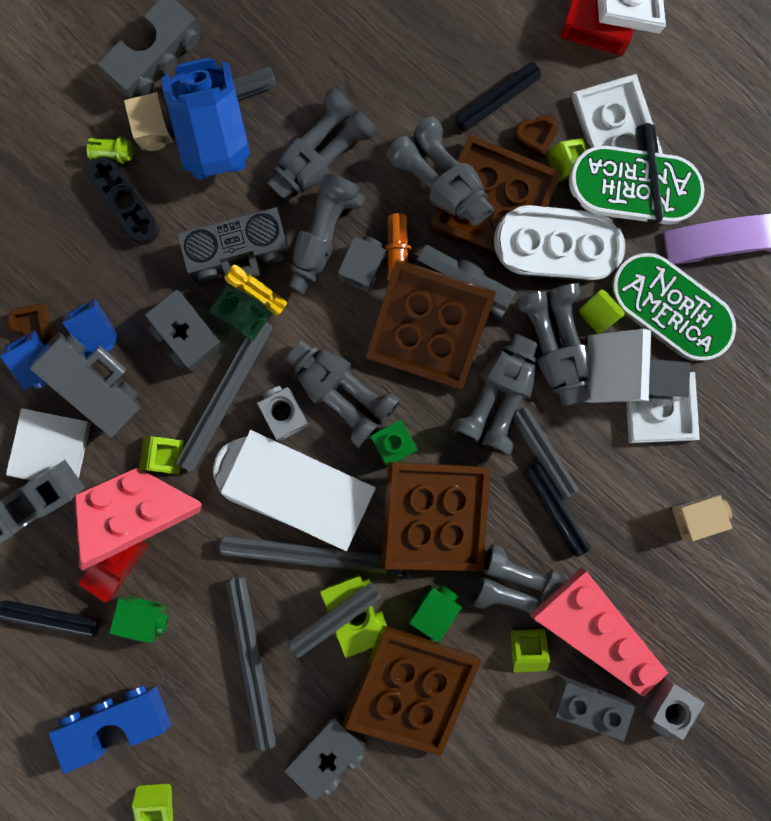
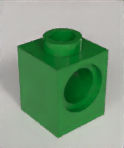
[371,420,418,468]
[408,584,462,643]
[109,595,169,644]

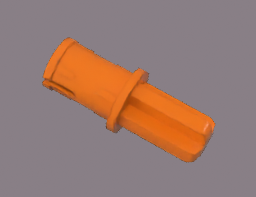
[385,213,411,281]

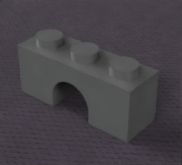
[97,0,202,99]
[0,460,85,543]

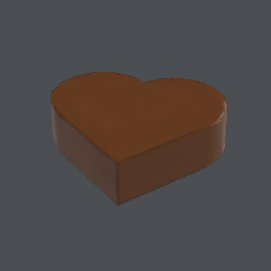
[514,114,558,158]
[7,303,52,343]

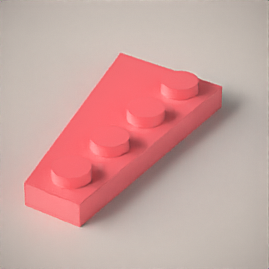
[530,568,668,697]

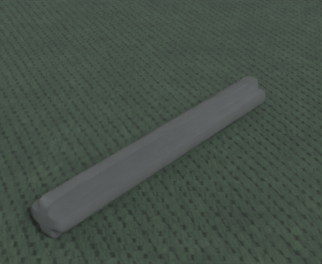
[176,318,273,472]
[219,536,388,574]
[226,577,276,751]

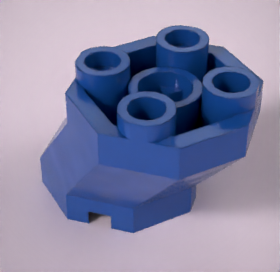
[162,58,251,180]

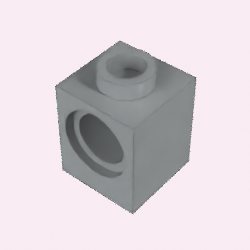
[257,386,310,441]
[644,678,705,740]

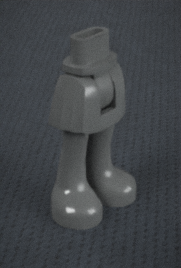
[267,87,377,202]
[387,116,494,226]
[288,174,366,294]
[517,283,590,407]
[450,334,538,456]
[285,340,401,449]
[471,544,568,623]

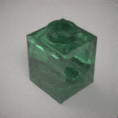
[209,284,272,341]

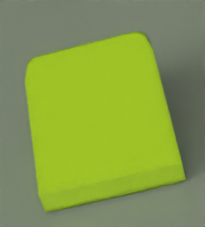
[546,138,588,182]
[578,289,625,334]
[139,436,184,474]
[511,629,550,673]
[132,784,173,821]

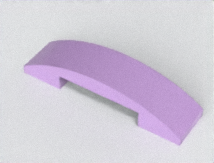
[663,214,771,265]

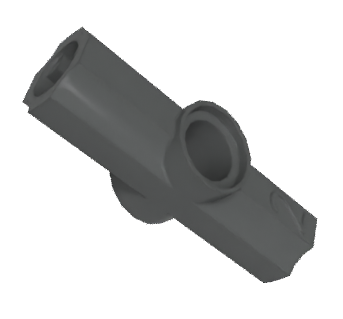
[415,244,516,319]

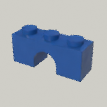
[0,299,117,391]
[49,685,171,774]

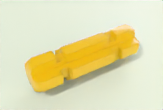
[225,265,287,315]

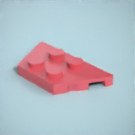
[75,468,202,571]

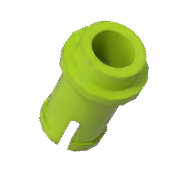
[87,137,133,164]

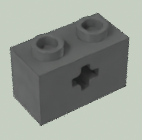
[145,289,225,372]
[549,675,635,742]
[284,711,365,801]

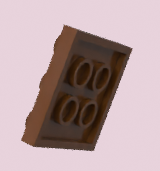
[430,134,562,257]
[366,259,496,390]
[381,461,491,571]
[343,625,481,756]

